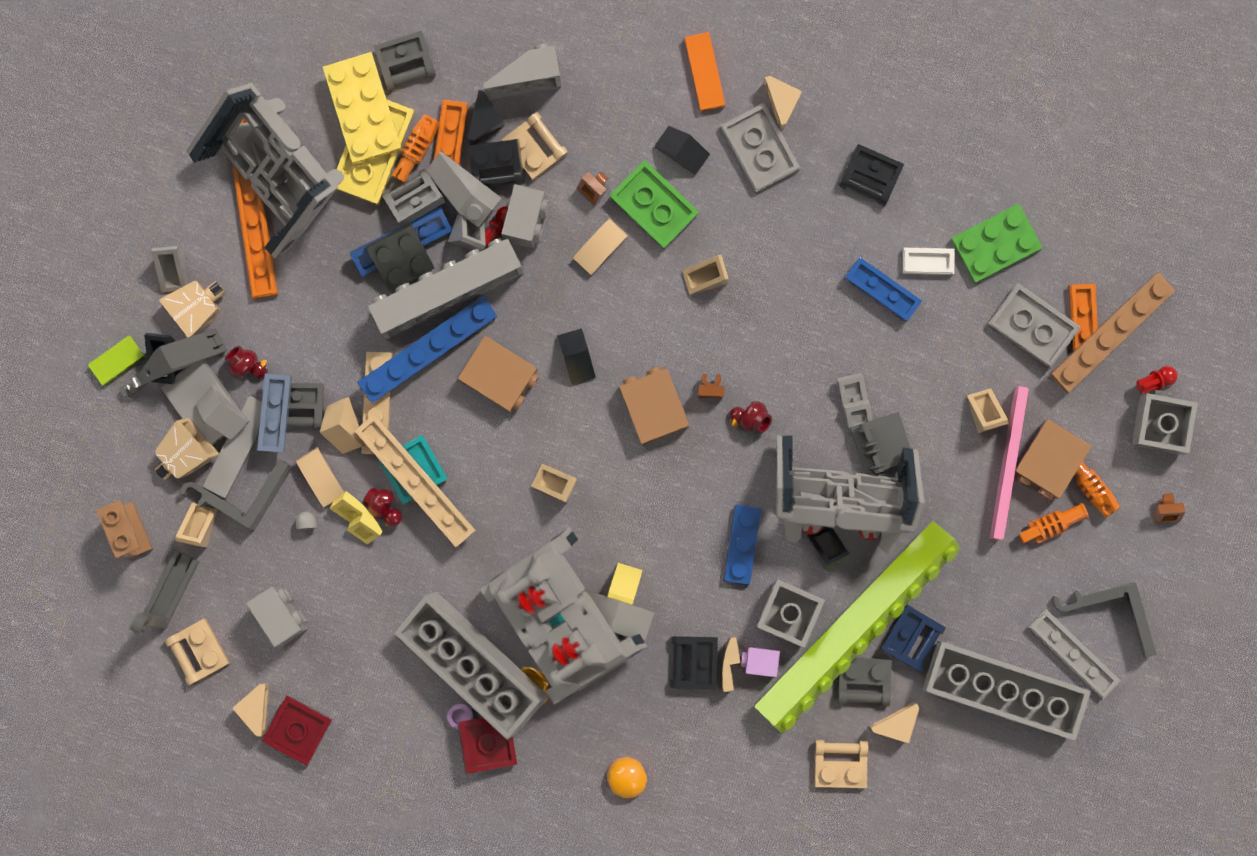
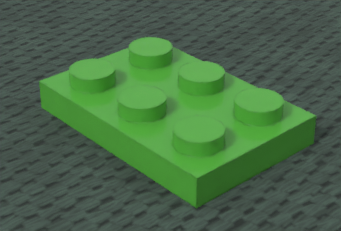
[609,159,699,249]
[950,203,1043,284]

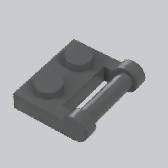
[374,31,436,90]
[382,169,445,227]
[287,383,324,430]
[838,658,892,706]

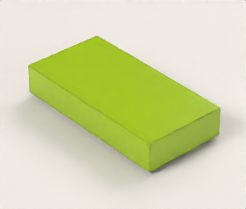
[88,335,146,386]

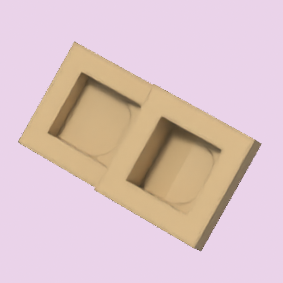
[573,219,628,275]
[296,447,345,507]
[721,637,740,692]

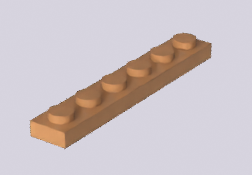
[1049,272,1176,393]

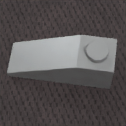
[426,151,501,228]

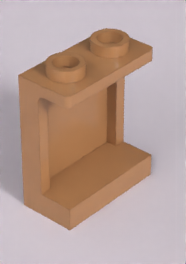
[458,335,539,413]
[619,366,689,445]
[1015,419,1092,501]
[96,500,153,559]

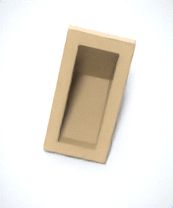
[764,76,802,130]
[682,255,729,295]
[967,388,1009,433]
[320,397,365,454]
[531,464,578,504]
[175,503,217,547]
[232,683,269,736]
[868,702,919,743]

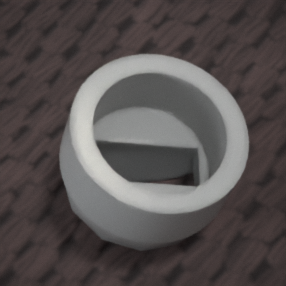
[296,512,317,530]

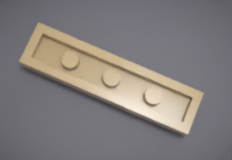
[361,352,393,455]

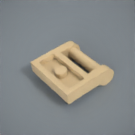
[502,112,569,181]
[164,618,230,686]
[814,740,868,788]

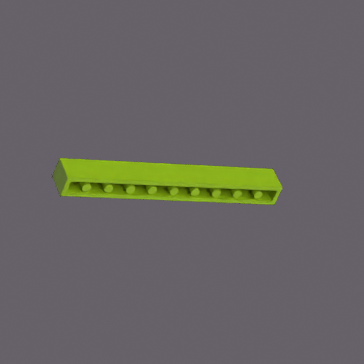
[754,521,961,734]

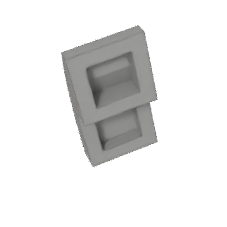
[837,373,873,432]

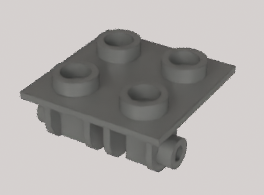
[850,412,910,475]

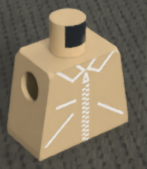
[159,281,226,337]
[155,417,219,480]

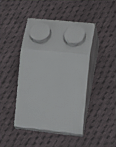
[483,44,561,100]

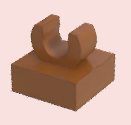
[576,171,609,206]
[698,373,724,399]
[1153,493,1185,524]

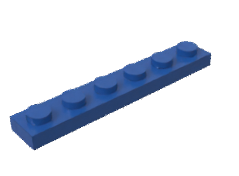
[357,295,497,404]

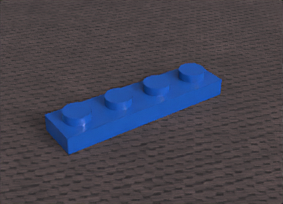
[349,207,452,276]

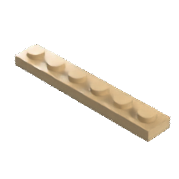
[355,414,476,548]

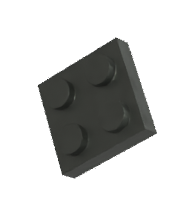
[366,223,435,291]

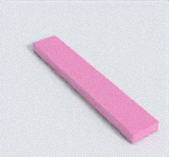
[989,386,1029,540]

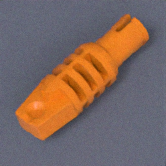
[391,114,439,183]
[1074,462,1120,518]
[1018,503,1089,544]

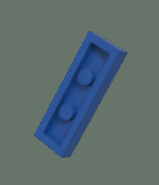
[844,257,922,322]
[724,505,761,585]

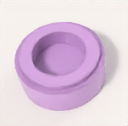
[447,703,474,730]

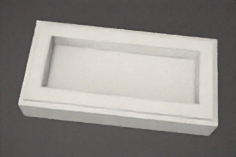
[902,248,955,275]

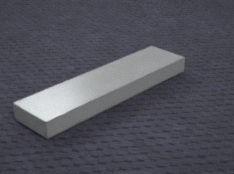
[202,396,262,499]
[1027,609,1121,699]

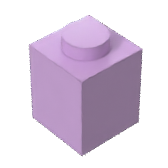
[741,647,780,677]

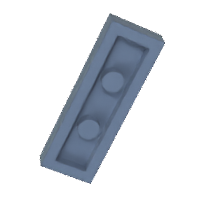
[257,374,292,453]

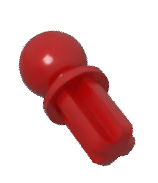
[485,206,508,248]
[1135,366,1178,394]

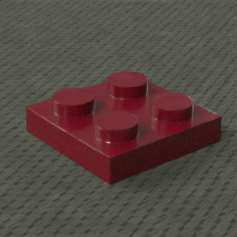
[262,695,333,766]
[457,717,517,774]

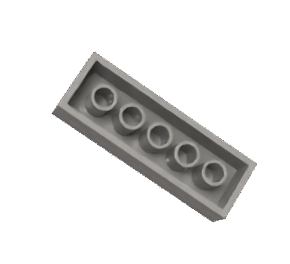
[368,238,524,340]
[394,592,549,740]
[922,641,1091,741]

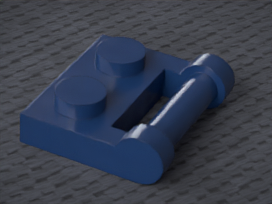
[880,605,946,673]

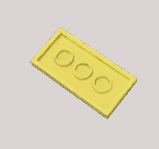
[323,52,402,165]
[337,100,415,206]

